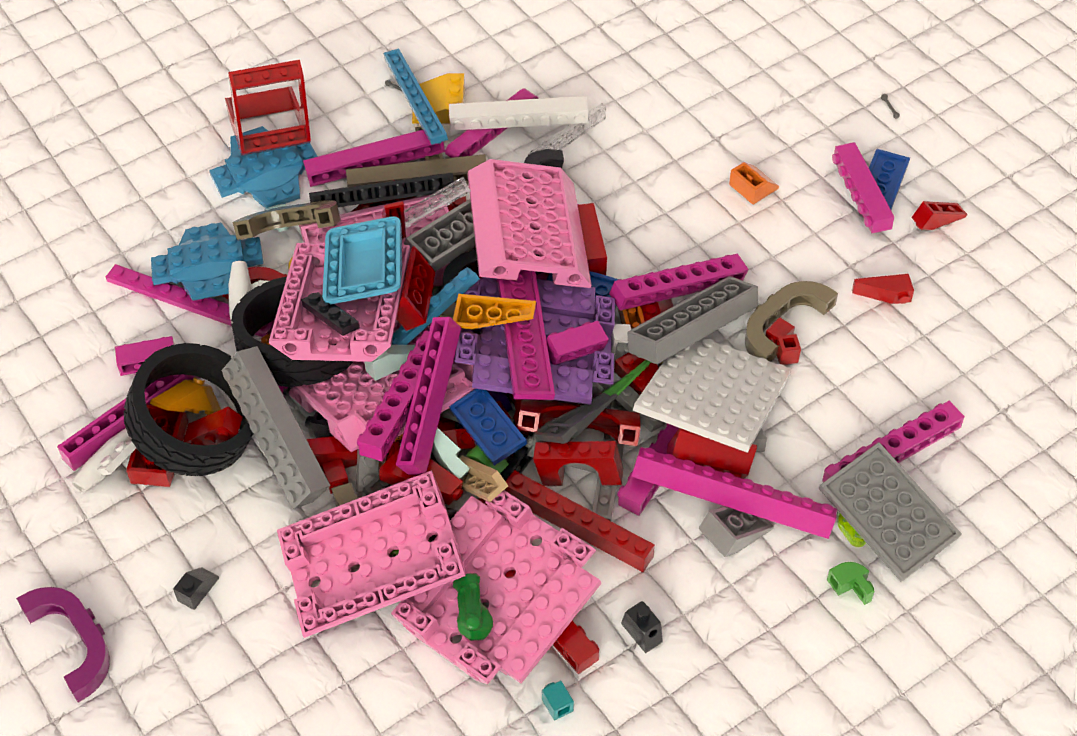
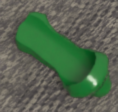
[453,573,493,641]

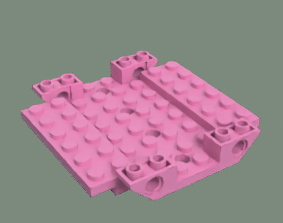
[289,320,475,452]
[391,490,602,684]

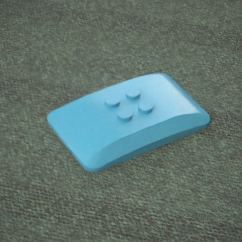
[322,217,402,304]

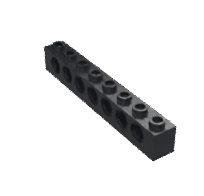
[309,172,455,207]

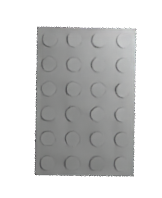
[819,442,962,582]

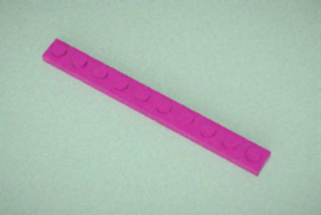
[105,264,274,337]

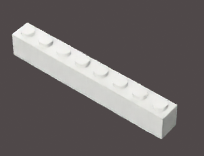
[449,96,588,131]

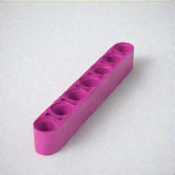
[445,88,538,158]

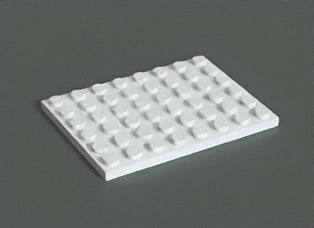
[633,338,791,453]

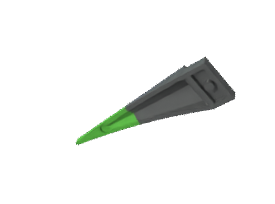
[534,360,651,444]

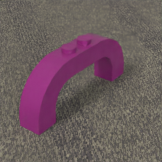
[16,587,110,703]

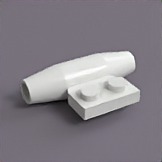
[228,261,268,324]
[72,428,136,493]

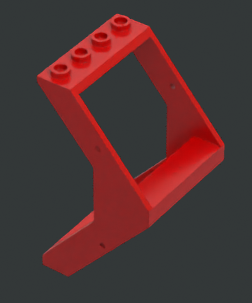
[225,60,311,156]

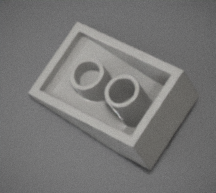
[699,506,774,557]

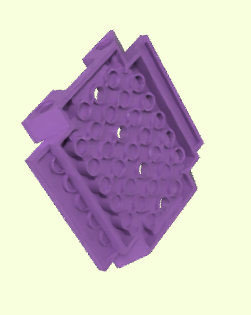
[454,277,615,405]

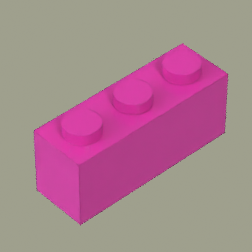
[546,321,609,365]
[115,336,175,376]

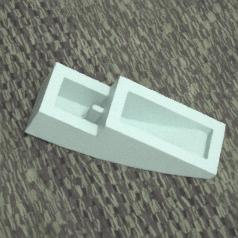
[432,428,470,480]

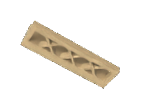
[459,455,508,502]

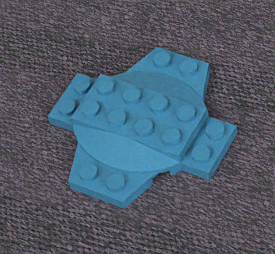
[209,126,318,209]
[151,223,264,301]

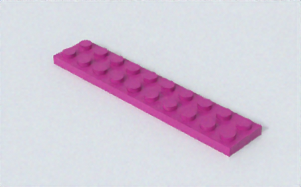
[497,270,555,400]

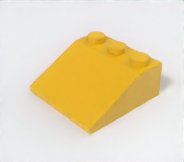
[412,73,465,124]

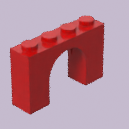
[533,441,624,486]

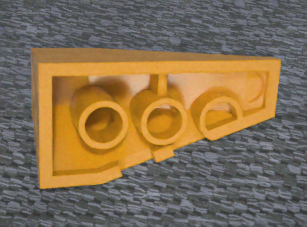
[453,294,536,329]
[150,377,221,415]

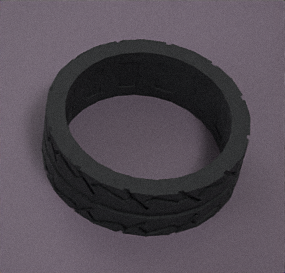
[231,277,354,387]
[124,343,254,476]

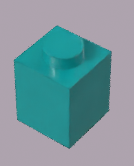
[542,680,574,721]

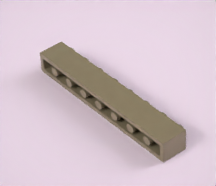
[346,154,486,187]

